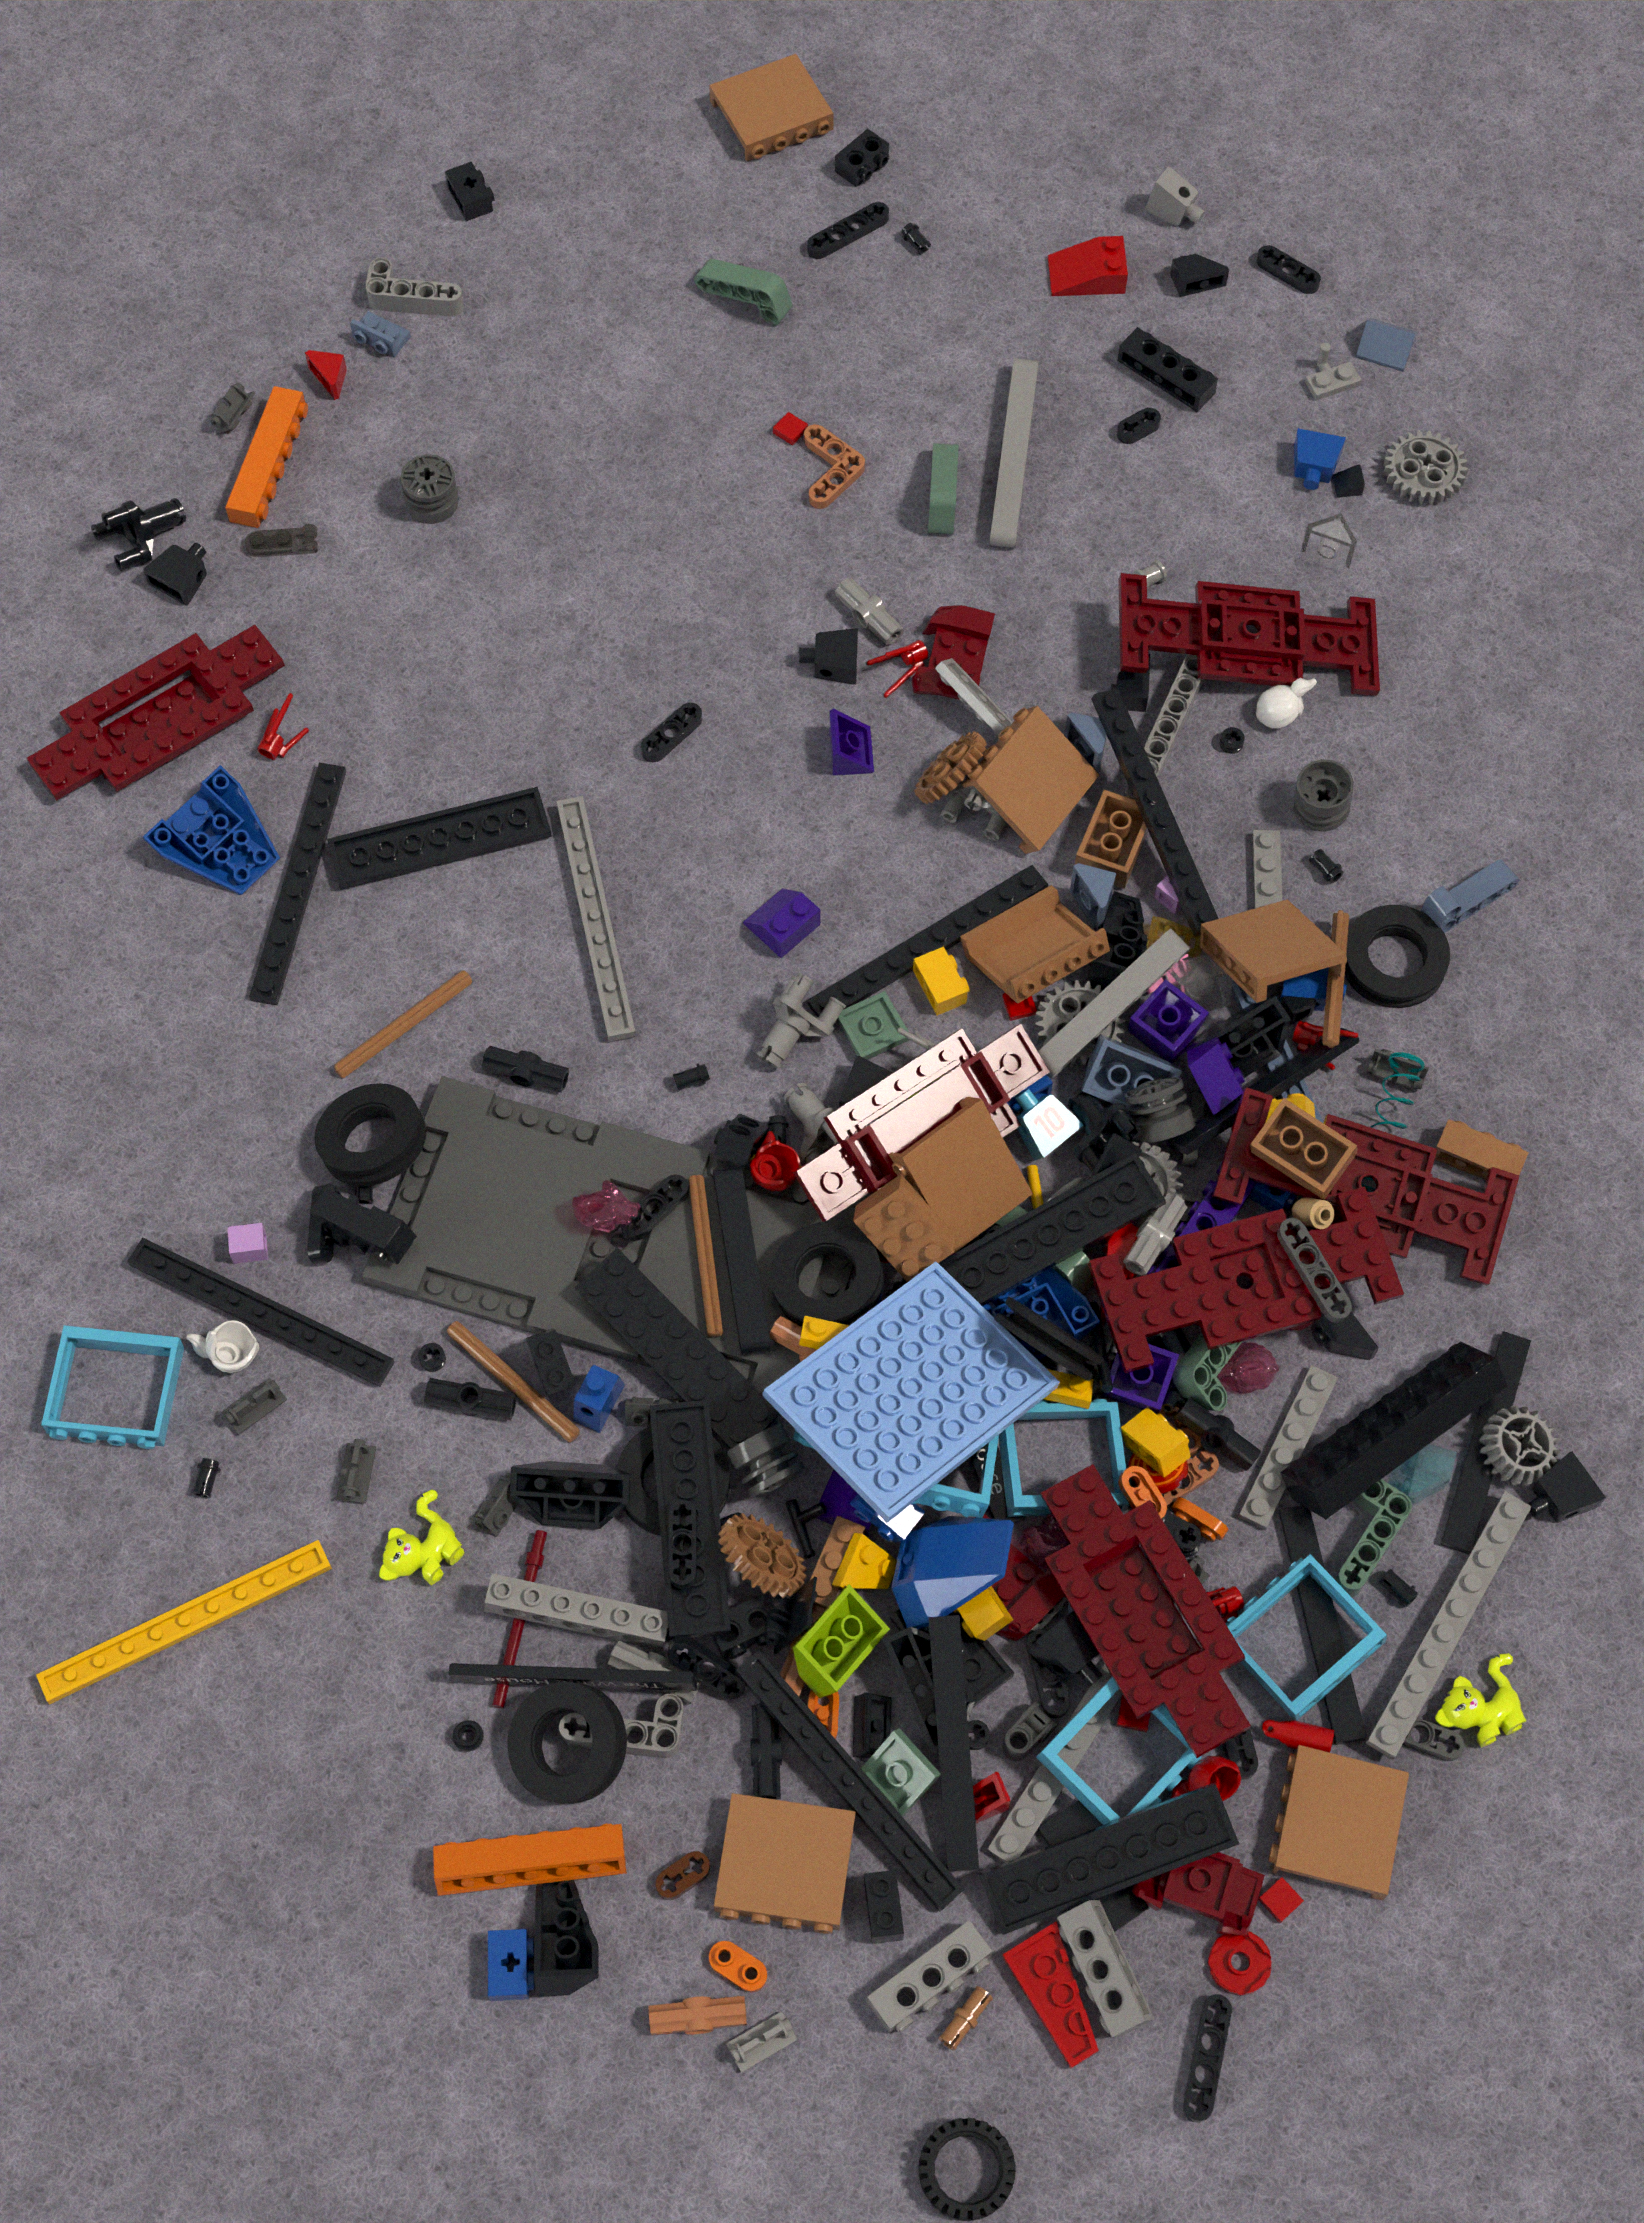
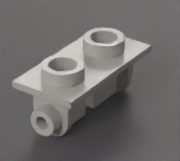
[726,2011,798,2073]

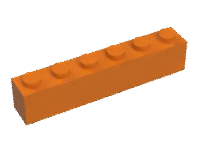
[225,386,308,528]
[433,1824,627,1896]

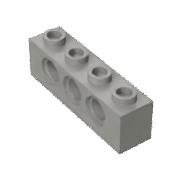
[1057,1900,1155,2037]
[867,1920,993,2034]

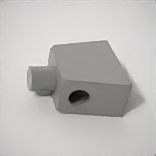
[1144,166,1205,227]

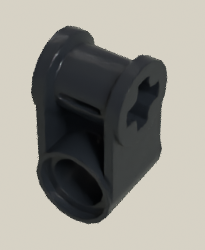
[1162,1510,1201,1558]

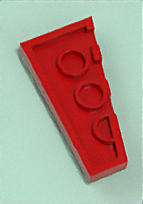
[1002,1922,1099,2069]

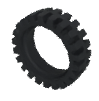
[918,2118,1016,2221]

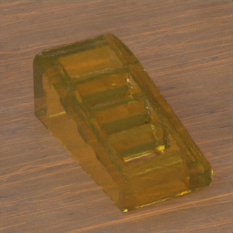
[1147,916,1202,959]

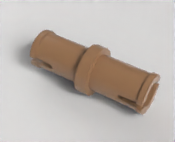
[939,1986,993,2051]

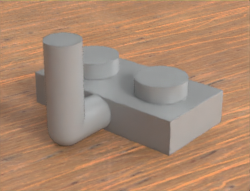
[1305,343,1362,401]

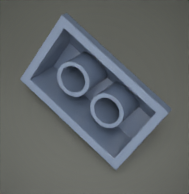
[1081,1034,1182,1116]

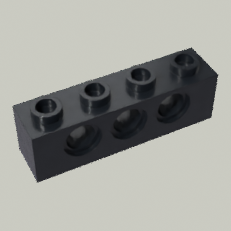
[1117,327,1218,412]

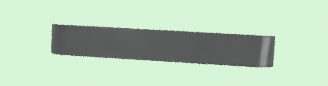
[1277,1218,1352,1323]

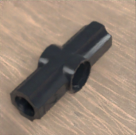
[481,1046,569,1093]
[424,1378,517,1421]
[1174,1398,1261,1471]
[750,1703,782,1800]

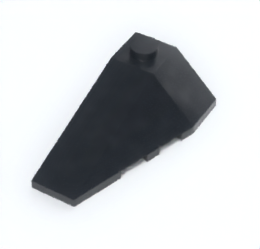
[1085,891,1148,990]
[534,1880,599,1997]

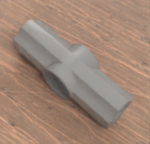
[835,578,904,646]
[1123,1193,1187,1276]
[608,1641,701,1704]

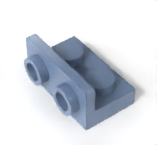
[350,311,411,357]

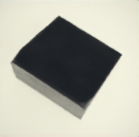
[1332,465,1365,498]
[1280,996,1316,1025]

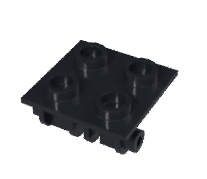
[763,1577,817,1655]

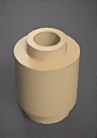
[1292,1197,1334,1229]

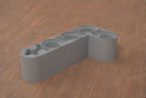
[366,257,464,316]
[559,1694,684,1758]

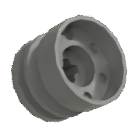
[400,454,459,524]
[1294,759,1354,831]
[1124,1077,1195,1143]
[727,1423,805,1498]

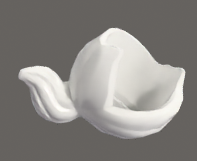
[1256,678,1317,728]
[186,1320,259,1373]

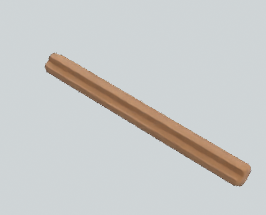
[1322,910,1349,1048]
[334,970,472,1078]
[689,1175,723,1337]
[447,1321,580,1442]

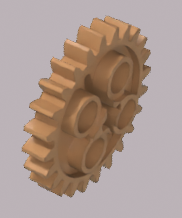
[914,731,987,804]
[718,1513,807,1598]

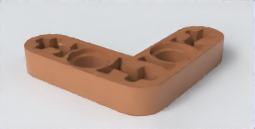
[804,424,865,509]
[1157,1406,1219,1508]

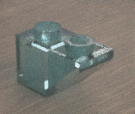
[1401,1444,1457,1505]

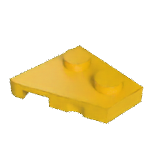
[832,1533,897,1589]

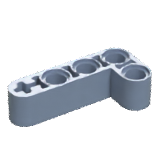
[1421,859,1520,933]

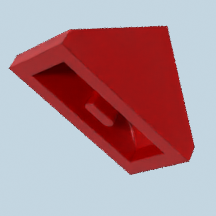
[305,350,347,400]
[973,1772,1011,1823]

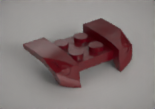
[912,605,995,700]
[974,1514,1064,1641]
[1132,1852,1265,1936]

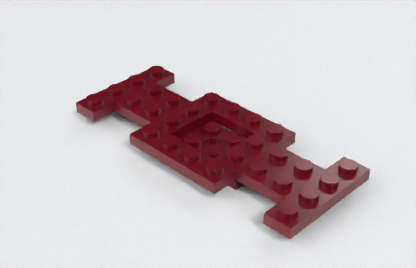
[1118,573,1380,696]
[1212,1087,1520,1286]
[1088,1187,1404,1373]

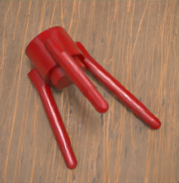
[867,640,928,698]
[257,693,309,760]
[1292,1021,1358,1070]
[1207,1586,1244,1624]

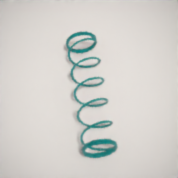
[1361,1052,1425,1192]

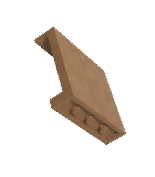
[709,54,834,161]
[962,705,1099,854]
[960,885,1110,1003]
[1200,899,1347,1003]
[889,1096,1033,1253]
[1268,1745,1409,1901]
[714,1793,856,1934]

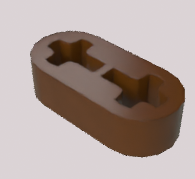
[656,1851,710,1900]

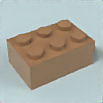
[1075,790,1149,889]
[1250,1098,1357,1200]
[853,1174,956,1282]

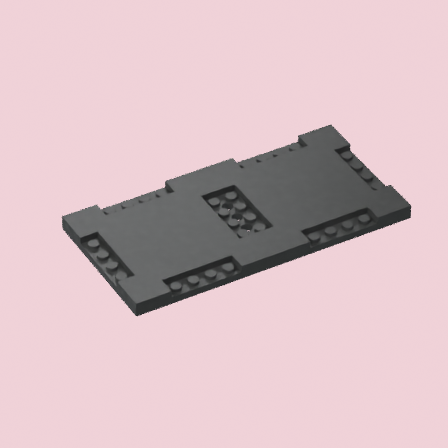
[362,1076,868,1395]

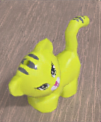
[379,1489,464,1586]
[1435,1653,1526,1748]

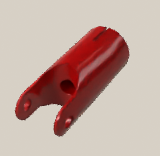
[1262,1720,1334,1753]

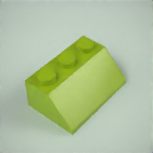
[793,1584,890,1699]

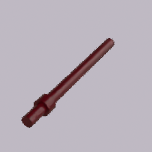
[492,1530,547,1709]

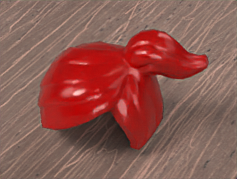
[750,1131,800,1191]
[1169,1756,1241,1801]

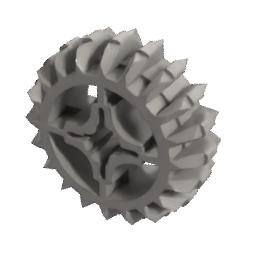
[1479,1406,1560,1486]

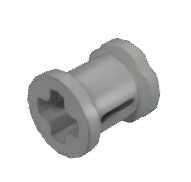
[1133,560,1167,590]

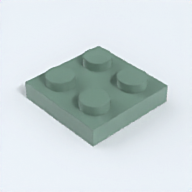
[837,991,909,1060]
[861,1728,941,1817]

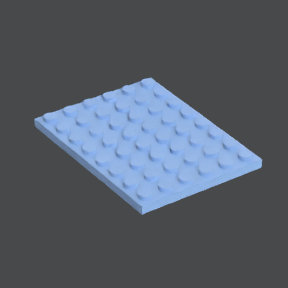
[762,1261,1060,1523]

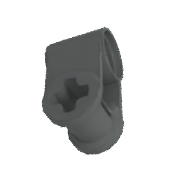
[1002,1702,1059,1761]

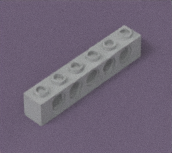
[484,1573,668,1650]

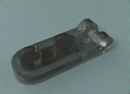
[245,524,318,557]

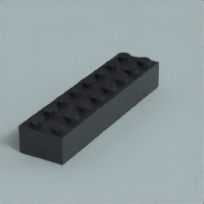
[1280,1341,1508,1519]

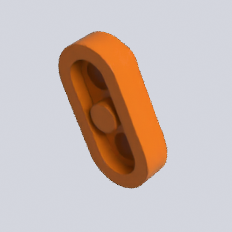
[1118,1466,1167,1519]
[1171,1497,1229,1542]
[808,1690,839,1739]
[709,1941,767,1993]

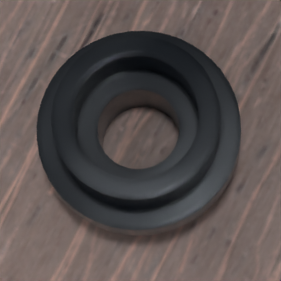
[453,1720,484,1752]

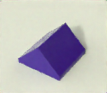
[829,708,874,776]

